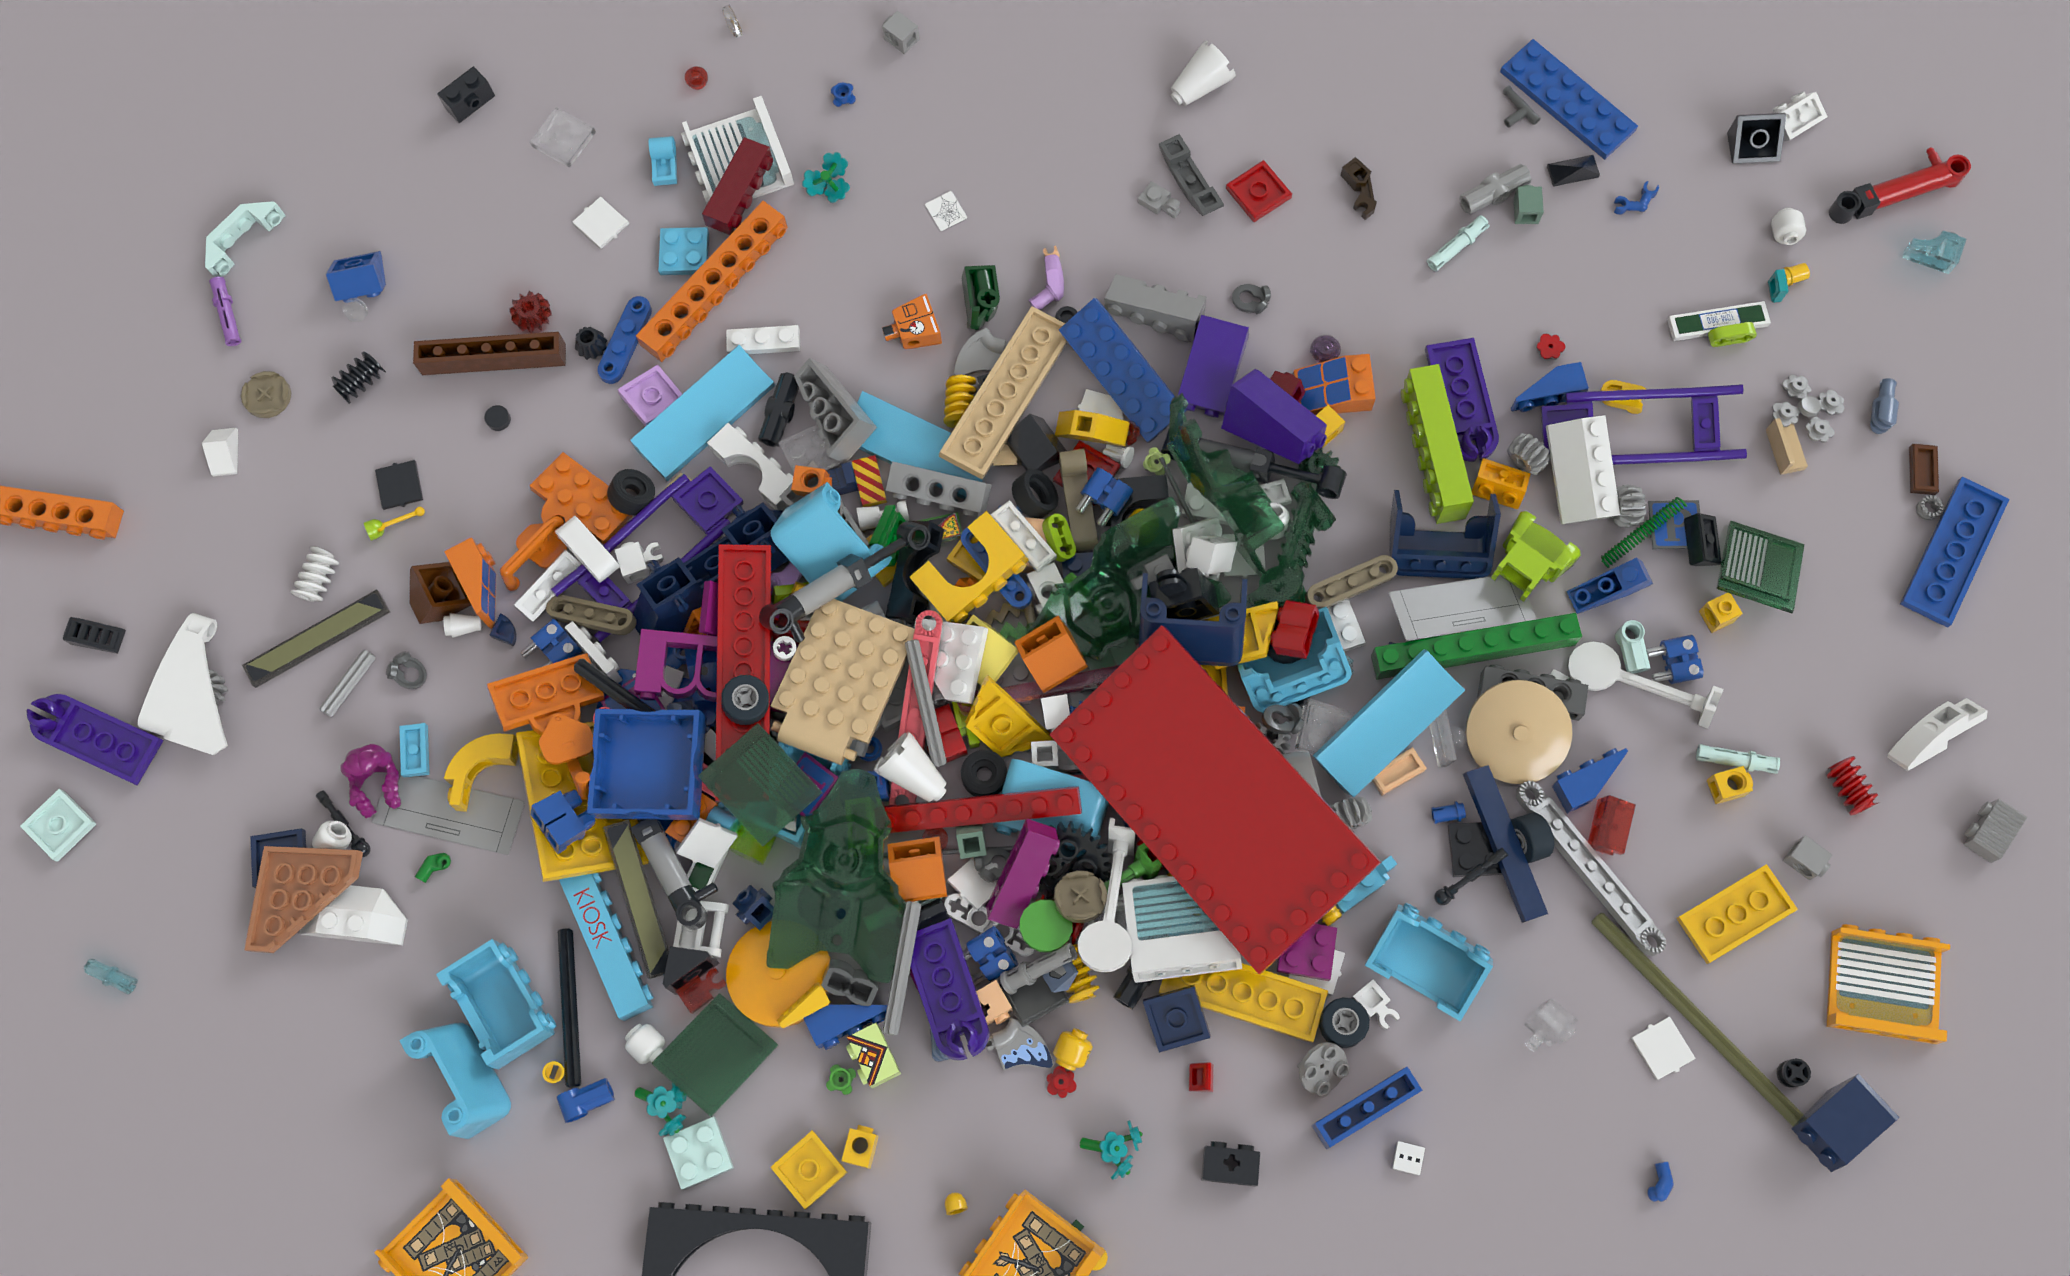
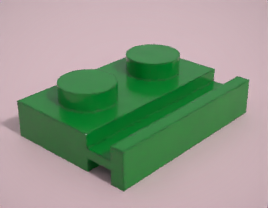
[869,505,906,567]

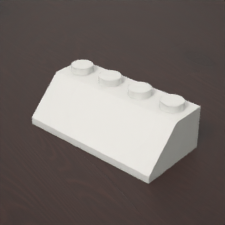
[1546,415,1620,524]

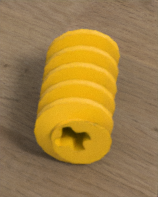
[943,375,976,428]
[1066,944,1100,1003]

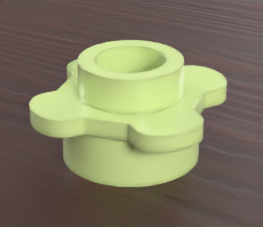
[1143,447,1171,475]

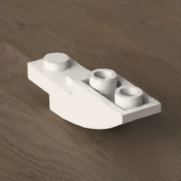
[1887,698,1988,771]

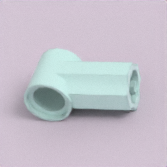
[1615,620,1651,674]

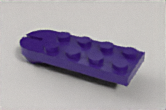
[1425,338,1499,462]
[26,694,164,785]
[911,918,989,1060]

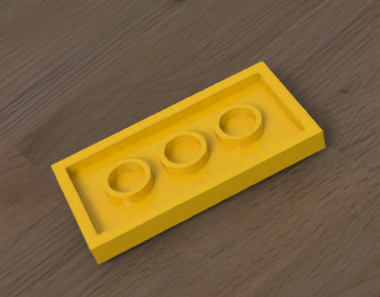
[1676,864,1798,964]

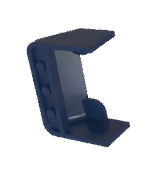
[1390,490,1501,579]
[1138,573,1248,666]

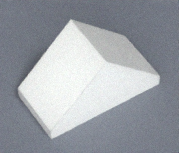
[202,428,238,477]

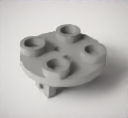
[1297,1042,1350,1097]

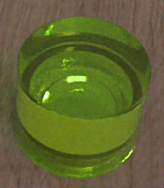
[729,821,776,865]

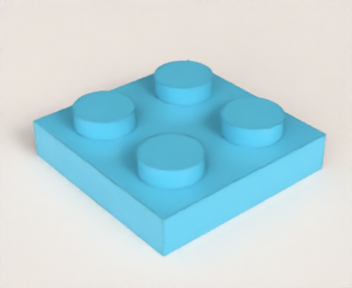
[658,227,709,275]

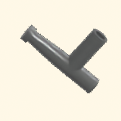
[1503,85,1541,127]

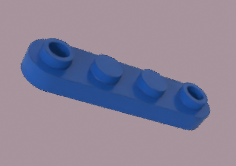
[597,296,652,384]
[961,528,1033,609]

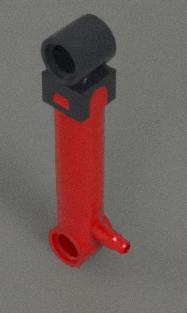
[1829,147,1971,224]

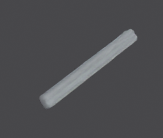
[905,639,947,767]
[883,901,921,1035]

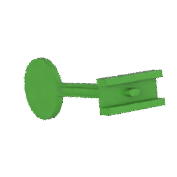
[1019,843,1162,952]

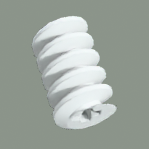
[290,546,339,602]

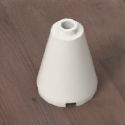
[1171,41,1236,106]
[874,732,947,802]

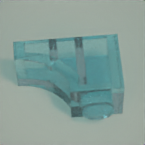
[1902,230,1967,274]

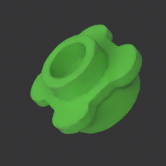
[826,1064,856,1095]

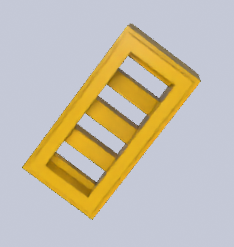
[777,982,830,1029]

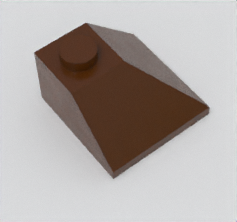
[409,562,471,624]

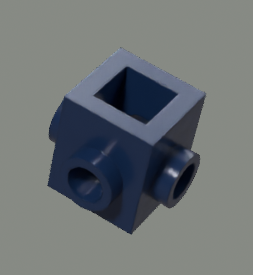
[732,885,778,930]

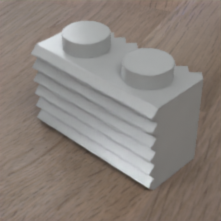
[1964,799,2027,863]

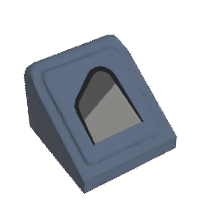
[1042,961,1078,993]

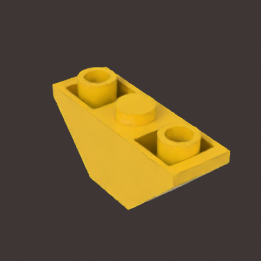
[1055,410,1130,447]

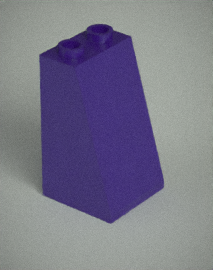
[1177,315,1249,418]
[1221,369,1327,464]

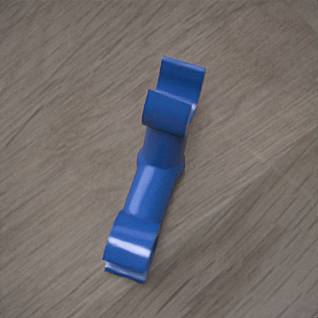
[1614,181,1659,215]

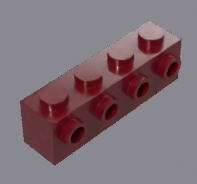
[702,137,773,235]

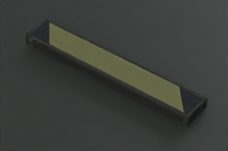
[242,589,390,688]
[603,819,669,979]

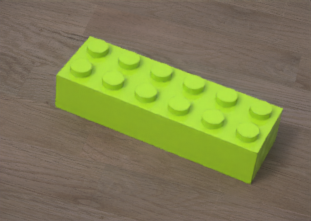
[1401,364,1474,524]

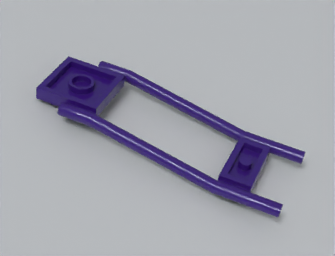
[1541,384,1747,465]
[550,466,743,643]

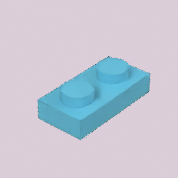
[399,723,430,778]

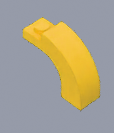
[444,733,519,812]

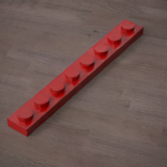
[875,786,1082,834]

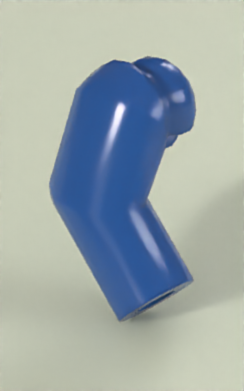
[1648,1162,1674,1202]

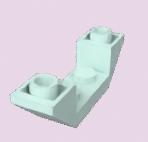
[205,201,286,277]

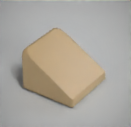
[993,442,1018,466]

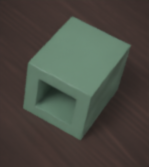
[1513,185,1544,224]
[956,824,986,859]

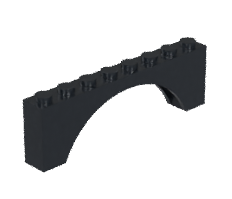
[642,1202,872,1276]

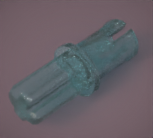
[83,959,138,994]

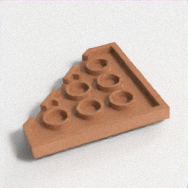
[244,846,363,953]

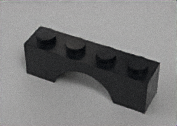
[885,521,944,624]

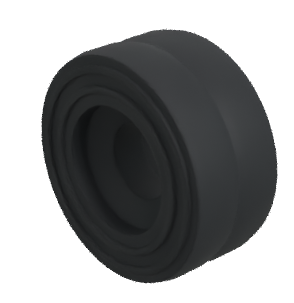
[607,469,655,515]
[961,750,1007,797]

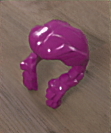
[340,744,401,818]

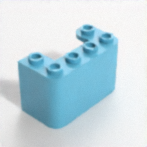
[436,939,557,1070]

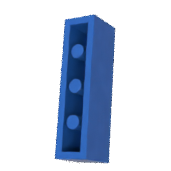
[1312,1066,1423,1150]

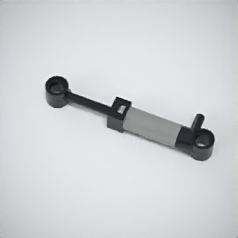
[759,521,931,643]
[631,819,718,930]

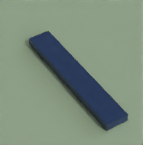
[1463,765,1548,923]

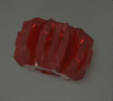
[509,291,552,333]

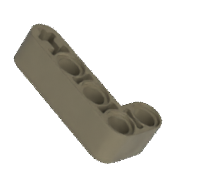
[1059,449,1098,552]

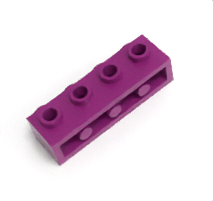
[986,818,1060,929]

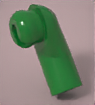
[415,853,451,883]

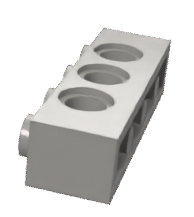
[886,461,992,517]

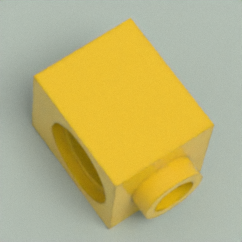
[1316,405,1345,449]
[1699,592,1743,633]
[1707,766,1753,804]
[841,1125,879,1169]

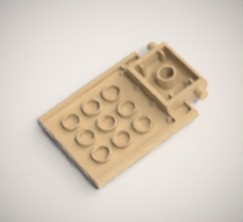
[771,599,915,765]

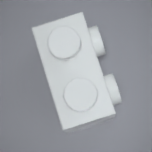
[1186,535,1237,577]

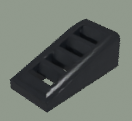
[63,617,126,654]

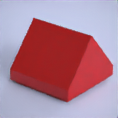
[1189,1062,1214,1092]

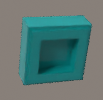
[1768,269,1789,303]

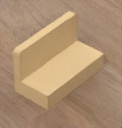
[1766,418,1808,475]

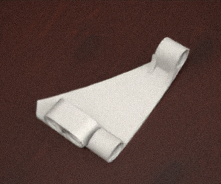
[138,613,228,755]

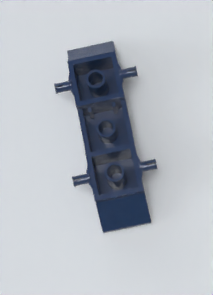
[633,502,790,636]

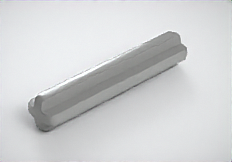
[320,650,375,717]

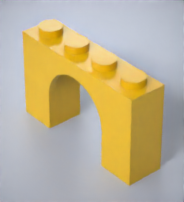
[910,511,1029,624]

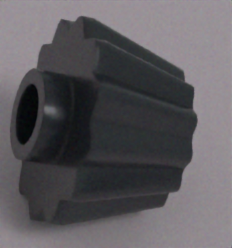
[575,327,608,360]

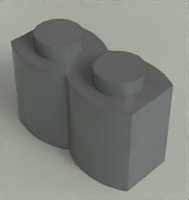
[821,959,879,1006]

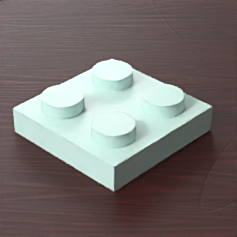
[20,789,96,862]
[663,1116,734,1190]

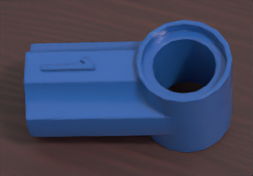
[556,1078,615,1123]

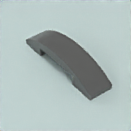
[1159,134,1224,216]

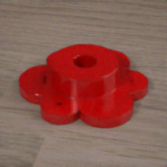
[1536,334,1566,359]
[1047,1066,1077,1098]

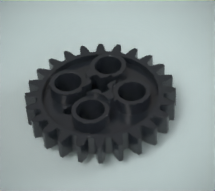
[1038,821,1112,899]

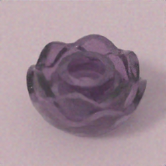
[1310,335,1341,363]

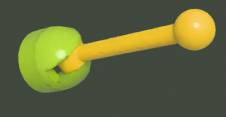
[364,507,425,541]

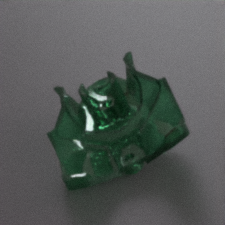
[1167,393,1285,581]
[1026,497,1231,661]
[766,769,906,983]

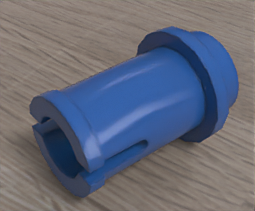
[1431,801,1466,824]

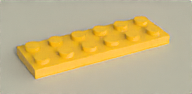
[1158,963,1328,1043]

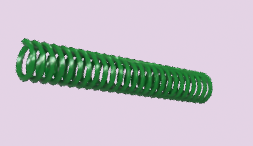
[1601,497,1687,568]

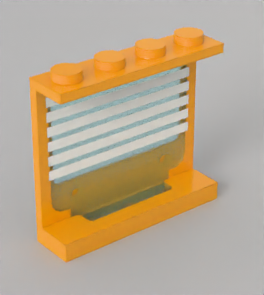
[1826,924,1950,1044]

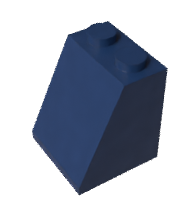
[1791,1073,1900,1172]

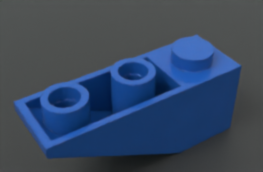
[1511,362,1589,412]
[1566,557,1653,614]
[1552,748,1628,814]
[803,1005,887,1050]

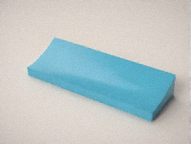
[630,345,775,481]
[857,391,984,500]
[1313,649,1465,797]

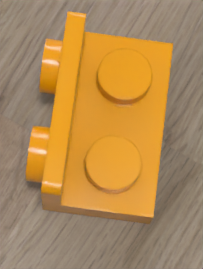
[1471,458,1531,509]

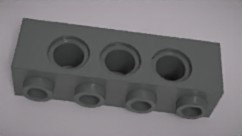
[1477,665,1589,721]

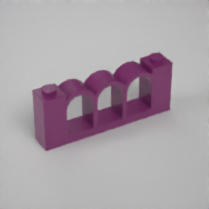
[634,629,798,713]

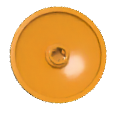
[726,920,831,1028]

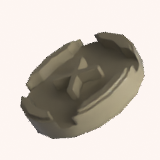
[241,371,292,418]
[1054,870,1107,923]

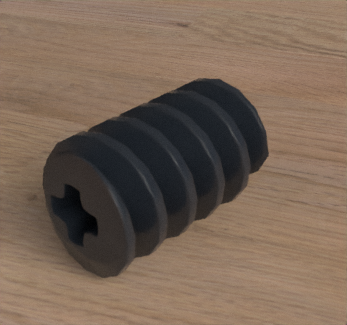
[331,351,386,404]

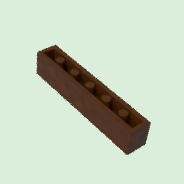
[413,331,566,375]

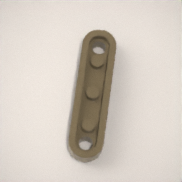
[1305,555,1398,610]
[546,595,636,635]

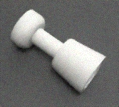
[856,500,909,531]

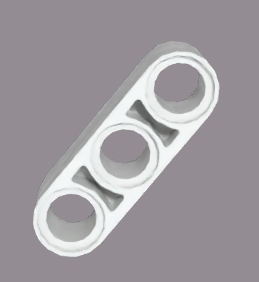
[555,516,620,583]

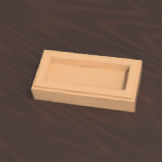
[1372,747,1427,796]

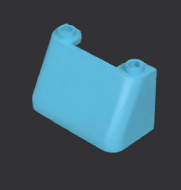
[771,482,892,602]
[1237,607,1352,712]
[993,759,1109,858]
[399,1023,511,1139]

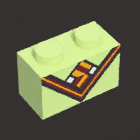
[846,1023,901,1089]

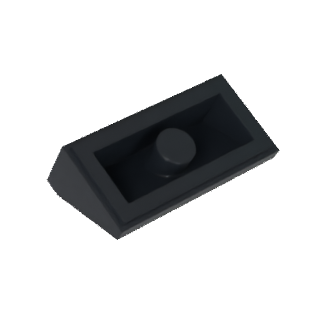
[1684,513,1722,566]

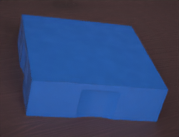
[587,709,707,820]

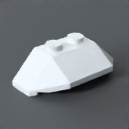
[299,885,408,946]

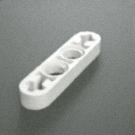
[944,894,1036,957]

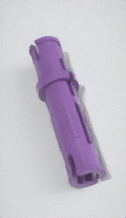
[209,277,241,346]

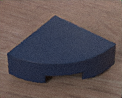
[490,613,516,646]

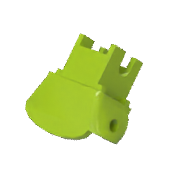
[1491,511,1581,602]

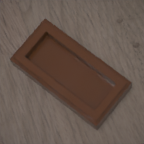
[1909,444,1939,495]

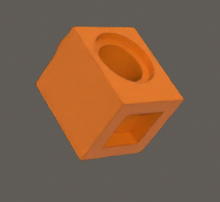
[791,465,832,496]

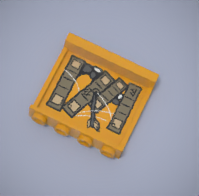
[374,1178,529,1276]
[958,1189,1106,1276]

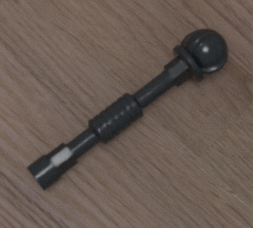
[316,790,371,857]
[1434,847,1509,905]

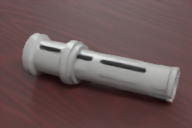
[1000,943,1077,995]

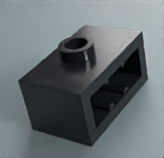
[437,66,495,123]

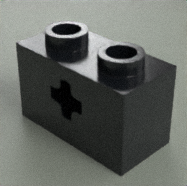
[1201,1141,1260,1187]

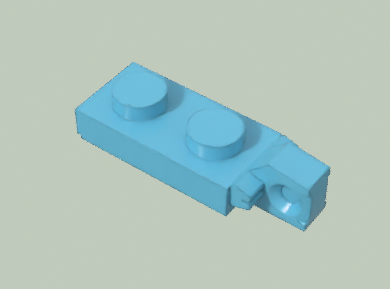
[1336,856,1397,914]

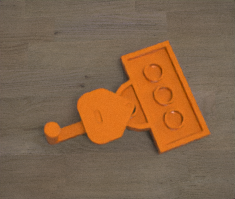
[500,452,634,591]
[487,653,604,801]

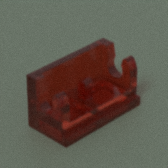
[1588,795,1636,856]

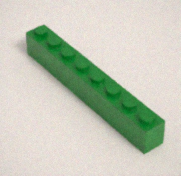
[1371,613,1582,680]

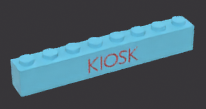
[559,872,654,1021]

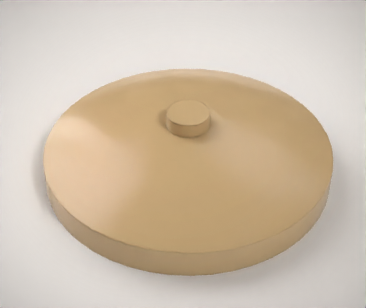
[1465,680,1572,784]

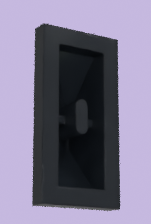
[1547,155,1600,187]

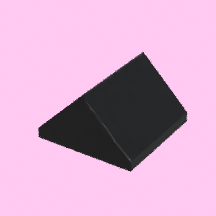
[1727,113,1786,164]
[1006,414,1067,471]
[663,946,720,995]

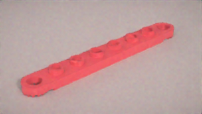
[889,610,943,805]

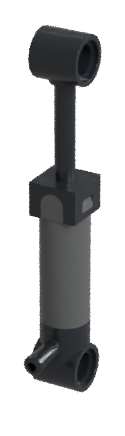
[1161,428,1347,499]

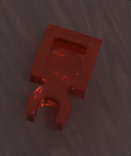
[676,968,727,1014]

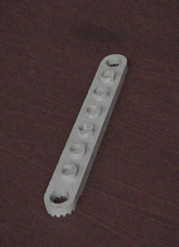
[1516,781,1667,956]

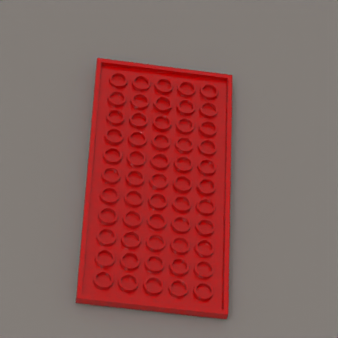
[1049,625,1382,974]

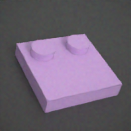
[618,365,682,427]

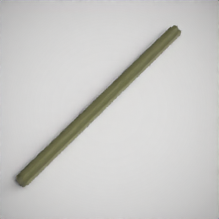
[1592,913,1804,1126]

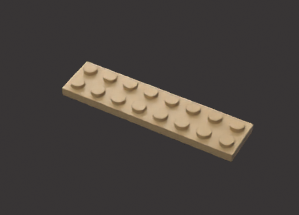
[939,306,1067,480]

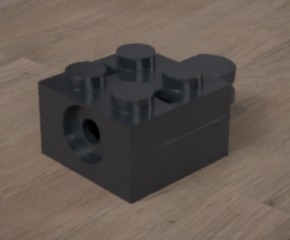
[1149,568,1220,620]

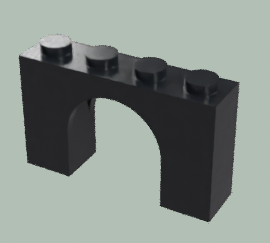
[1105,474,1176,581]

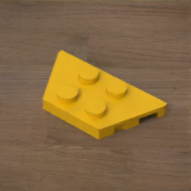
[1203,601,1279,669]
[965,675,1054,757]

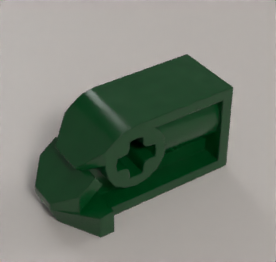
[961,265,1000,330]

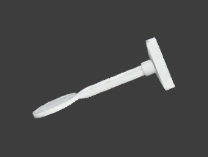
[1568,641,1724,729]
[1078,818,1136,972]

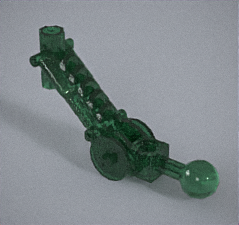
[1246,482,1336,611]

